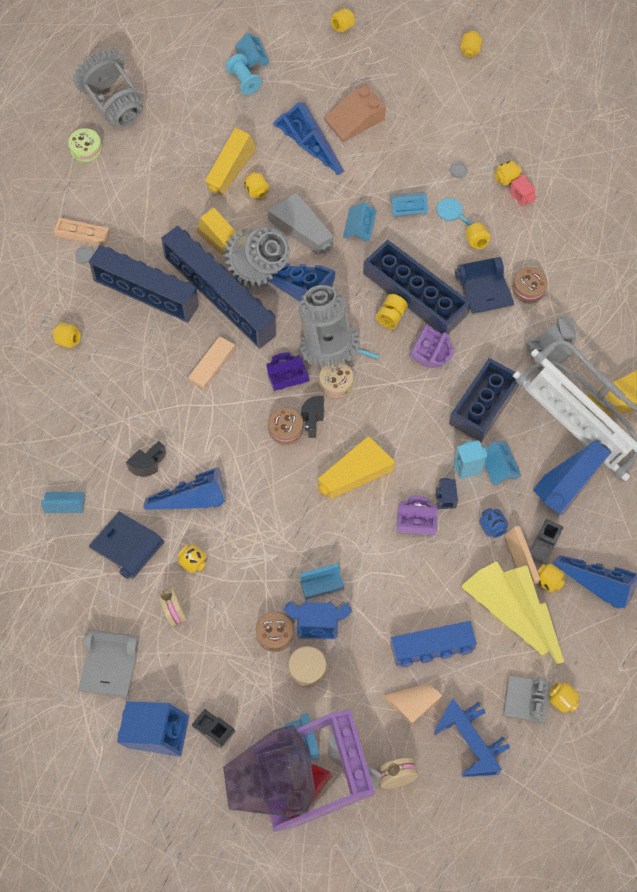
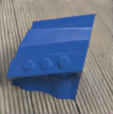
[283,600,353,639]

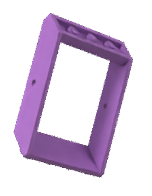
[253,709,375,832]

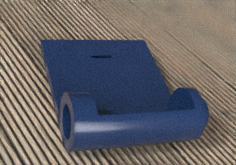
[455,257,514,314]
[89,511,165,579]

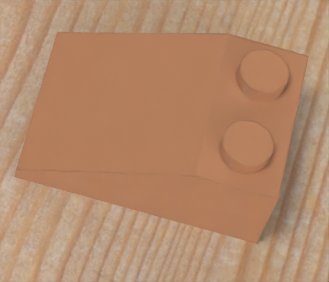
[324,84,386,142]

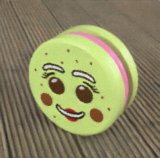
[68,128,102,162]

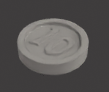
[450,162,468,178]
[75,247,94,264]

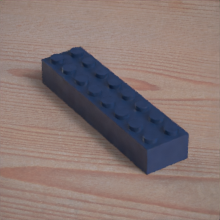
[161,226,276,349]

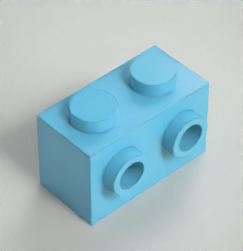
[454,440,487,480]

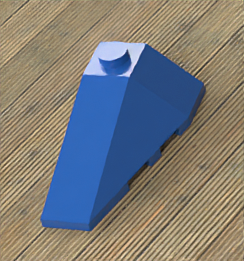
[267,263,336,301]
[533,440,612,515]
[143,467,226,510]
[553,555,637,609]

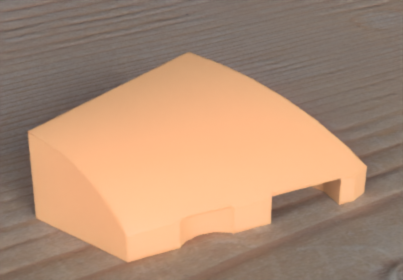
[384,684,442,725]

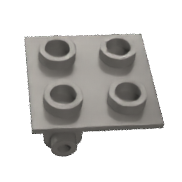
[526,324,572,371]
[504,675,550,723]

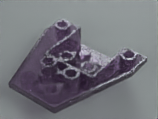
[223,725,315,817]

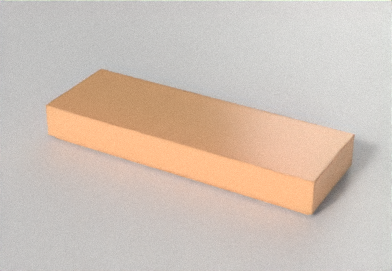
[53,218,110,246]
[188,336,235,389]
[505,526,540,585]

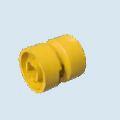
[376,294,408,329]

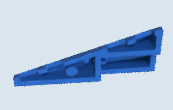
[273,102,344,175]

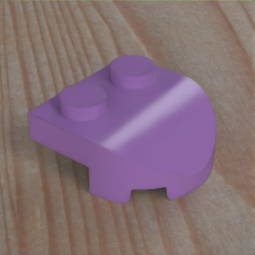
[408,324,454,368]
[397,496,438,535]

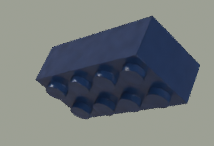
[449,358,519,443]

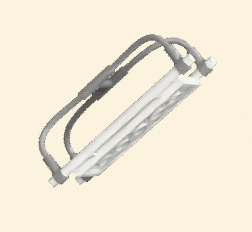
[513,340,637,481]

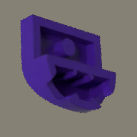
[266,352,310,391]

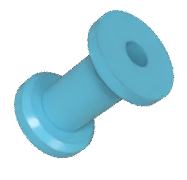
[225,54,262,95]

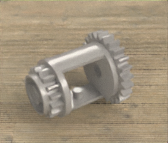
[72,48,143,127]
[222,226,290,287]
[299,285,360,369]

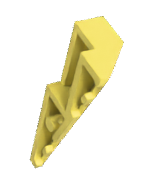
[461,561,549,656]
[503,565,564,664]

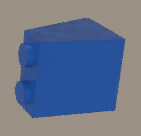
[117,701,189,757]

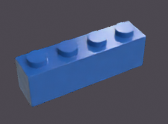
[390,621,477,667]

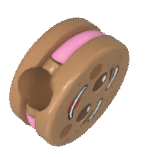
[512,267,548,303]
[268,407,303,445]
[256,611,294,652]

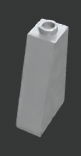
[268,193,333,255]

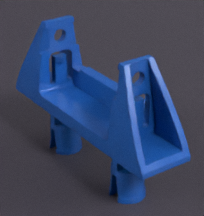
[434,698,510,777]

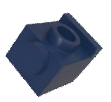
[436,478,458,509]

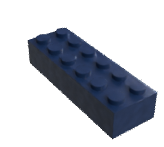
[363,239,471,334]
[89,245,199,323]

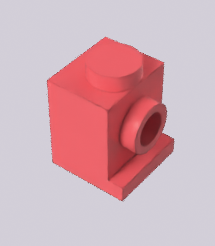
[509,174,537,206]

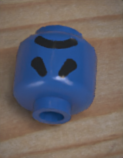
[479,508,508,538]

